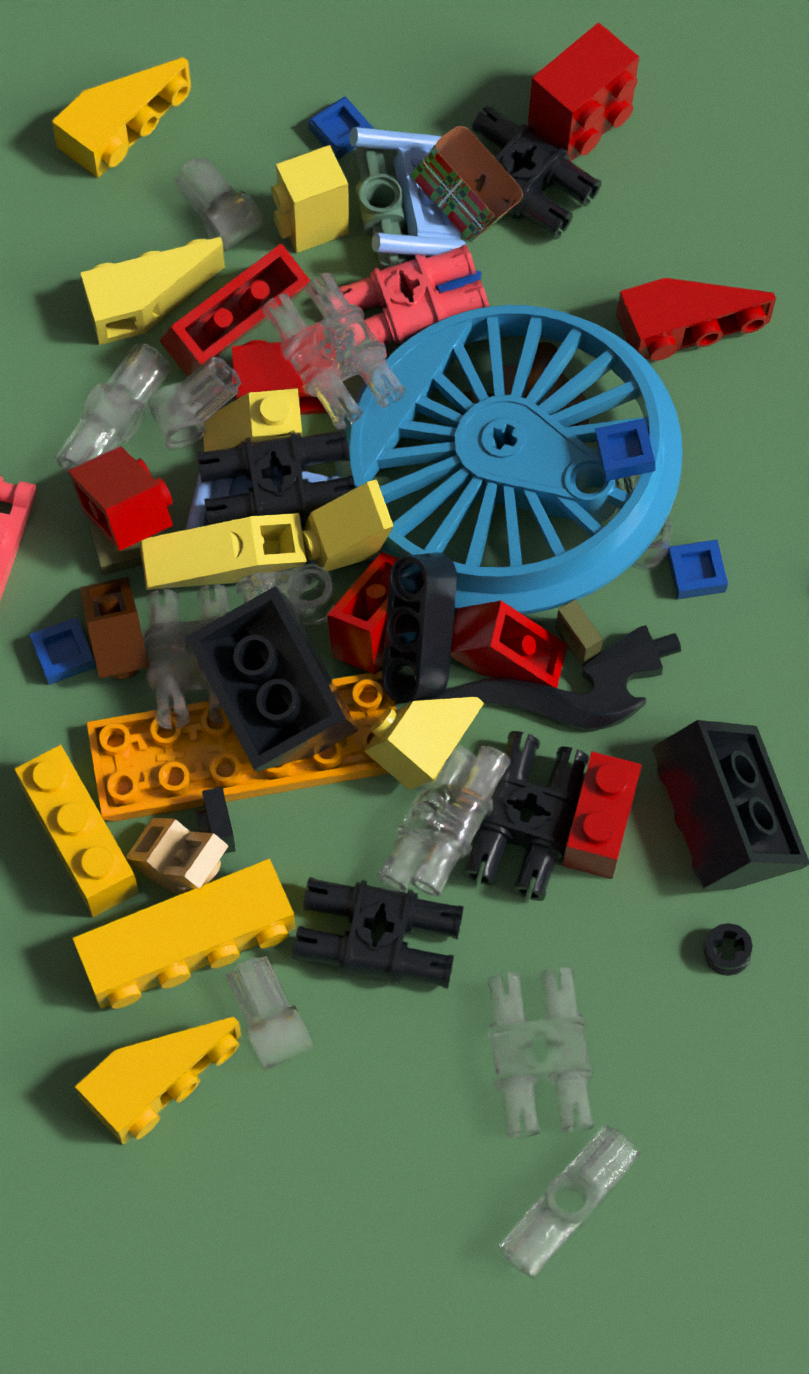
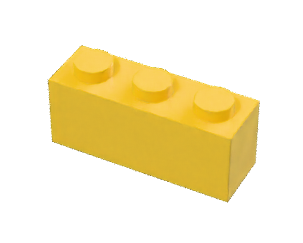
[15,745,139,918]

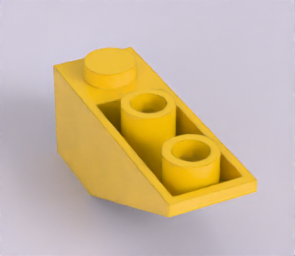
[52,57,191,178]
[75,1016,241,1145]

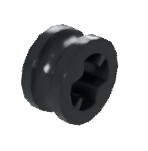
[704,923,753,976]

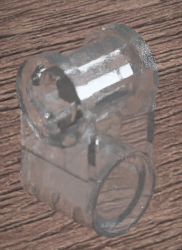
[235,564,335,626]

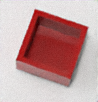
[527,22,639,161]

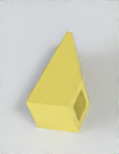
[80,237,225,345]
[140,513,307,590]

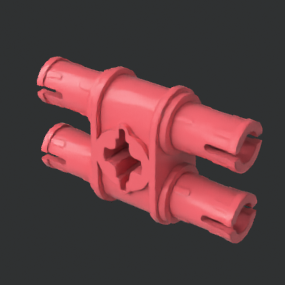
[330,244,489,355]

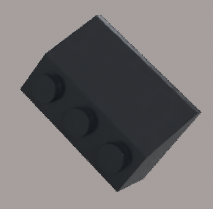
[186,586,359,771]
[652,720,809,889]

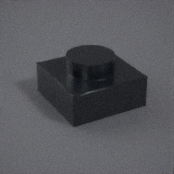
[195,787,236,854]

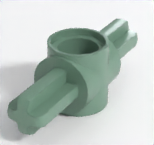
[354,147,407,269]

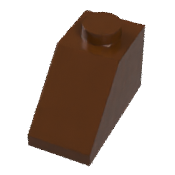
[79,577,149,679]

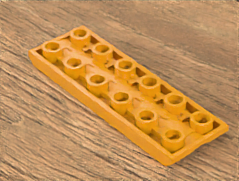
[87,671,396,821]

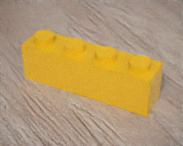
[73,858,295,1009]

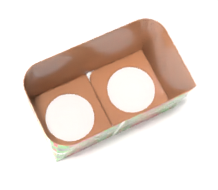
[410,126,523,243]

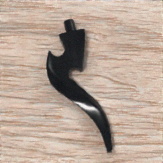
[430,625,681,730]

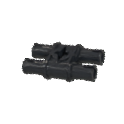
[472,104,602,239]
[197,429,355,525]
[463,731,589,901]
[292,877,464,989]

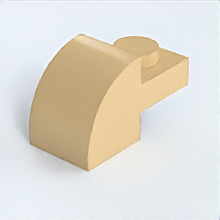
[125,818,228,895]

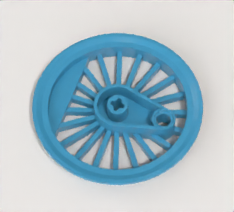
[335,305,683,615]

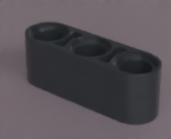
[382,552,457,703]

